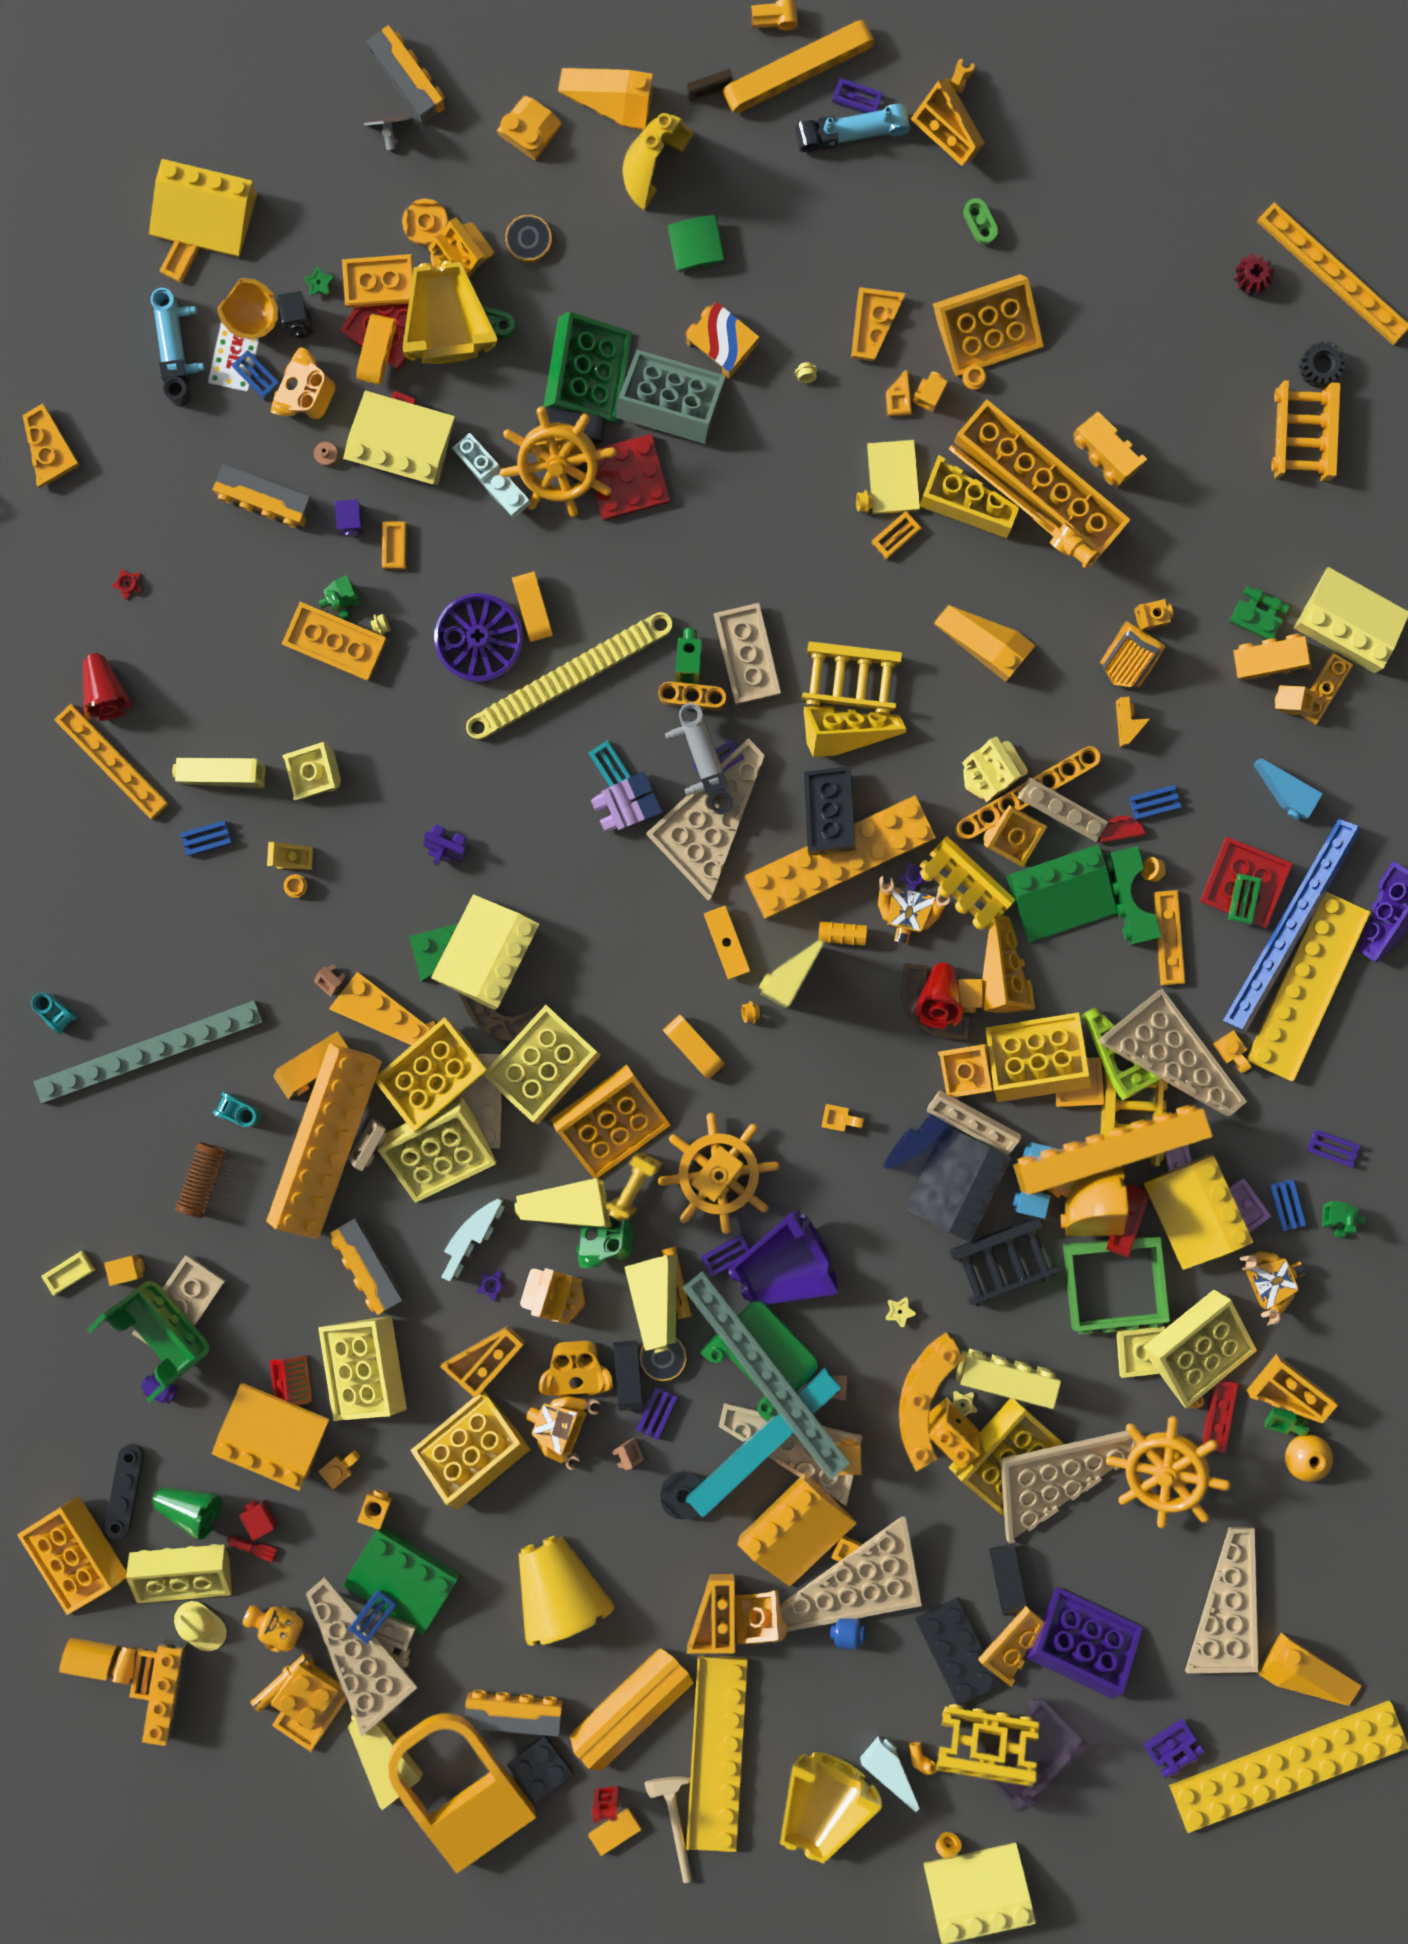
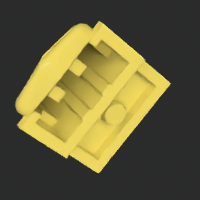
[962,736,1028,802]

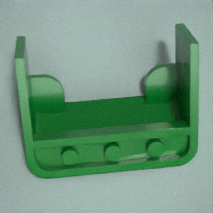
[87,1281,209,1403]

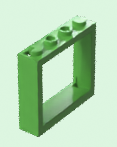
[1063,1235,1170,1334]

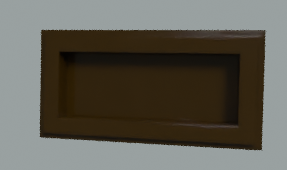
[686,69,733,101]

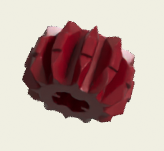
[1234,253,1275,295]

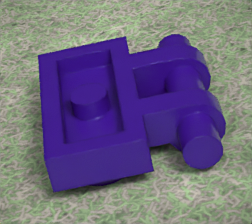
[1143,1718,1205,1779]

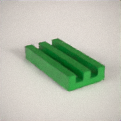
[1227,874,1262,925]

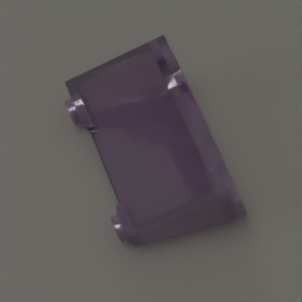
[983,1697,1089,1812]

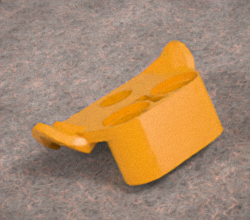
[271,348,335,420]
[539,1341,613,1397]

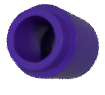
[141,1373,179,1404]

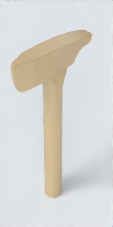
[645,1777,692,1883]

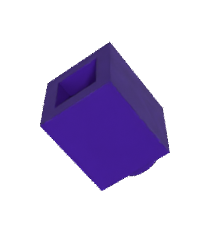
[335,499,364,537]

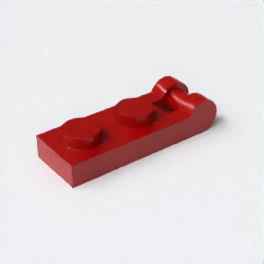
[592,1786,619,1823]

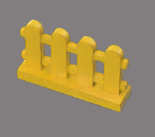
[920,836,1016,930]

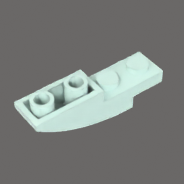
[452,433,531,519]
[442,1198,505,1281]

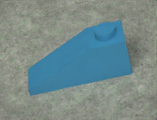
[1254,758,1323,821]

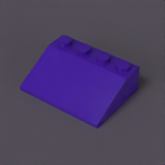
[1027,1587,1143,1699]

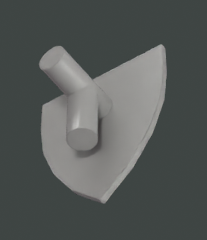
[364,117,411,150]

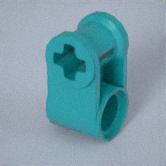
[31,993,78,1035]
[213,1091,262,1127]

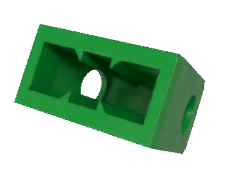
[676,628,701,685]

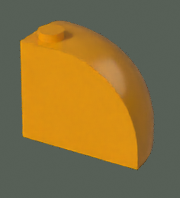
[1061,1165,1127,1236]

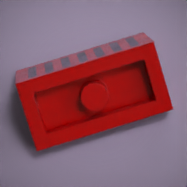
[270,1355,312,1406]

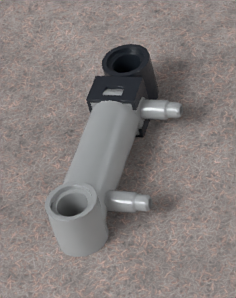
[665,703,733,814]

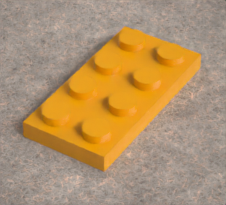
[282,602,387,682]

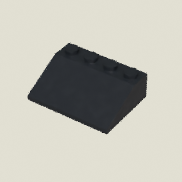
[904,1125,1012,1242]

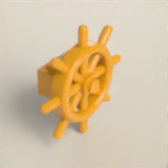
[500,407,617,517]
[658,1113,779,1234]
[1106,1417,1230,1528]

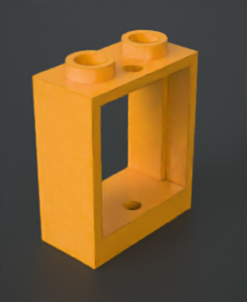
[929,1397,979,1469]

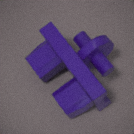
[423,824,467,866]

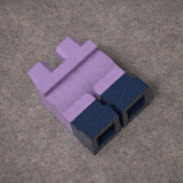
[591,771,662,832]

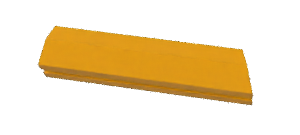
[570,1649,694,1771]

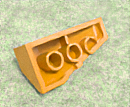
[558,68,653,130]
[982,915,1035,1013]

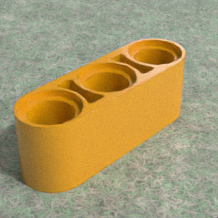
[356,314,396,385]
[512,571,553,642]
[658,682,726,711]
[663,1014,726,1080]

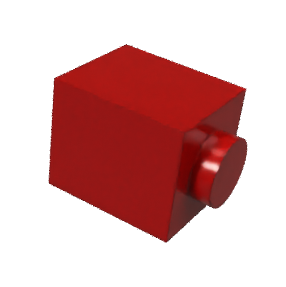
[239,1499,278,1540]

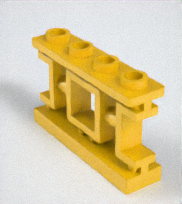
[936,1705,1040,1787]

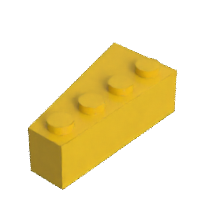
[920,455,1019,538]

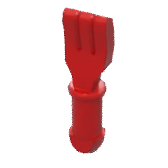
[227,1536,278,1562]

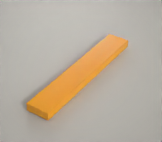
[54,704,170,820]

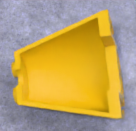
[623,114,694,211]
[403,260,497,364]
[519,1535,615,1646]
[780,1752,882,1864]

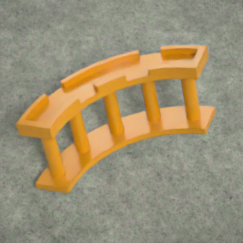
[899,1332,964,1471]

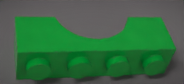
[1105,846,1161,945]

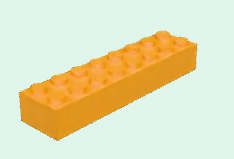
[954,399,1131,560]
[745,795,936,920]
[266,1043,382,1240]
[1013,1105,1212,1195]

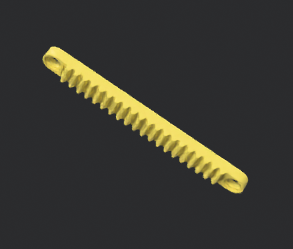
[466,612,672,740]

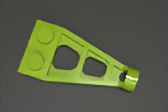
[1081,1007,1161,1100]

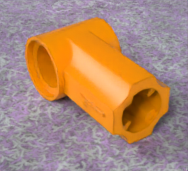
[751,0,798,30]

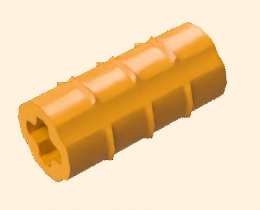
[818,922,867,946]

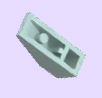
[860,1736,919,1812]

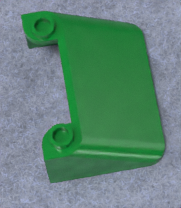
[701,1301,818,1422]

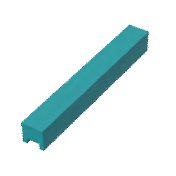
[686,1367,841,1517]

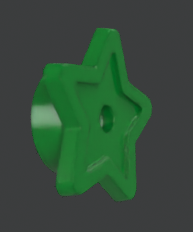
[304,267,334,296]

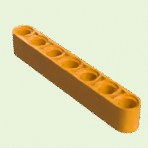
[722,19,875,114]
[955,746,1100,840]

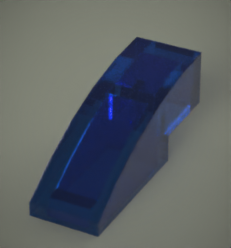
[882,1114,947,1169]

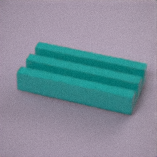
[588,740,631,787]

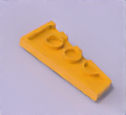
[329,972,431,1045]

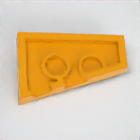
[978,1606,1045,1687]

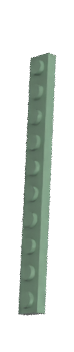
[33,1000,264,1104]
[682,1272,850,1479]

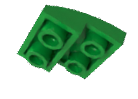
[668,215,725,272]

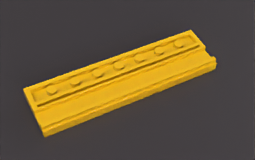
[1246,892,1370,1082]
[686,1655,747,1852]

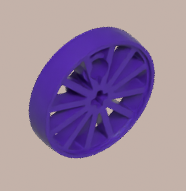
[434,593,523,683]

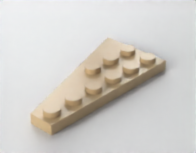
[719,1402,862,1505]
[1185,1527,1258,1673]
[306,1577,417,1737]

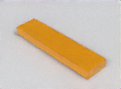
[1153,890,1185,985]

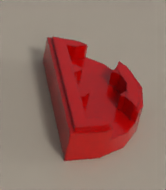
[1099,816,1146,843]

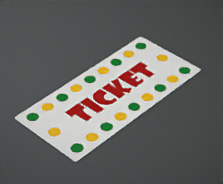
[208,323,259,391]

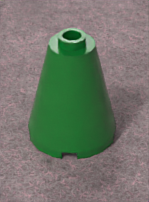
[152,1487,222,1541]

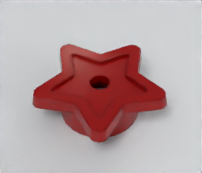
[112,569,142,599]

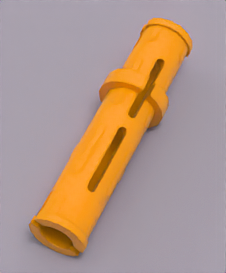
[662,1247,692,1319]
[251,1653,314,1712]

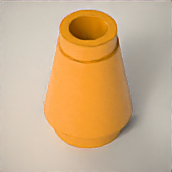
[110,1646,137,1684]

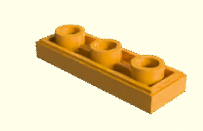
[1299,653,1353,725]
[703,906,750,979]

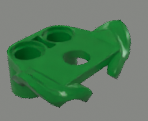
[577,1209,633,1268]

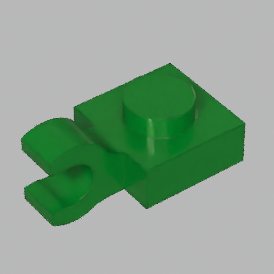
[1265,1407,1310,1436]

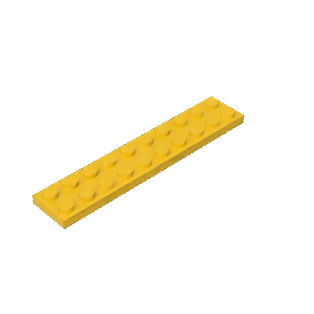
[1169,1700,1408,1833]

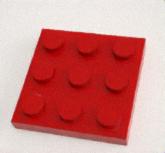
[339,303,409,371]
[594,434,670,521]
[1199,837,1292,929]

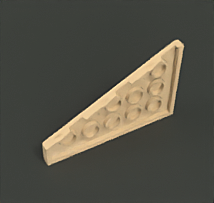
[646,738,765,901]
[1098,989,1247,1116]
[1001,1431,1136,1544]
[780,1516,922,1632]

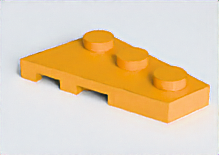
[851,287,905,362]
[23,404,80,489]

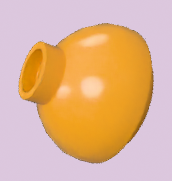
[1285,1434,1333,1482]

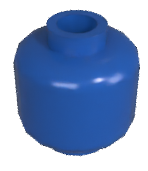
[830,1618,866,1650]

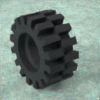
[1299,341,1346,388]

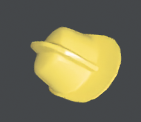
[174,1601,227,1651]

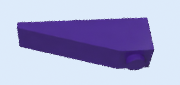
[1358,861,1408,963]

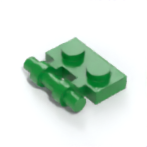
[1229,586,1289,640]

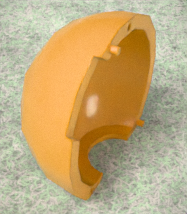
[218,278,278,340]

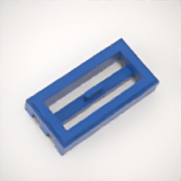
[231,350,281,401]
[1129,785,1181,820]
[180,820,232,856]
[1269,1179,1306,1231]
[347,1590,397,1645]

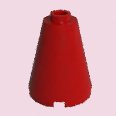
[83,653,132,721]
[915,962,963,1029]

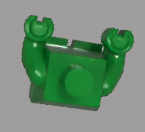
[318,575,362,620]
[1322,1201,1365,1238]

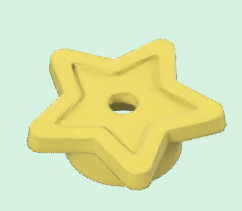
[886,1297,916,1327]
[952,1391,978,1421]

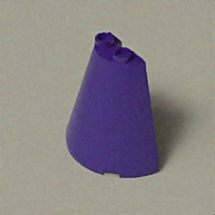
[728,1210,838,1305]

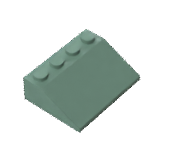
[615,350,725,444]

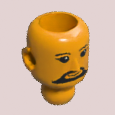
[242,1605,304,1652]

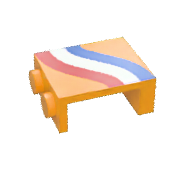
[686,302,759,379]

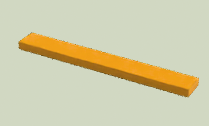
[1257,202,1408,345]

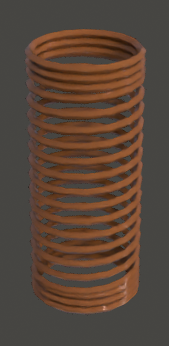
[175,1142,226,1218]

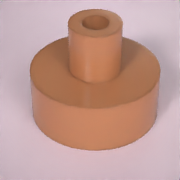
[314,442,339,467]

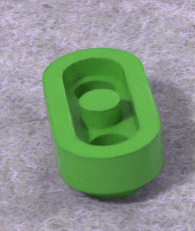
[963,198,998,245]

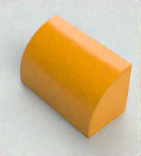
[59,1638,117,1681]

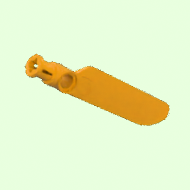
[949,445,1099,569]

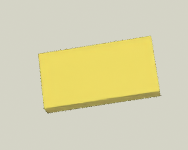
[41,1250,95,1296]

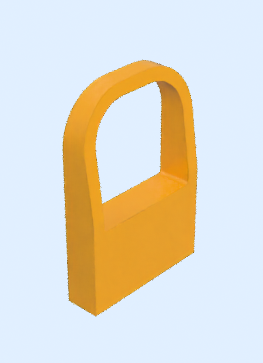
[388,1713,536,1873]

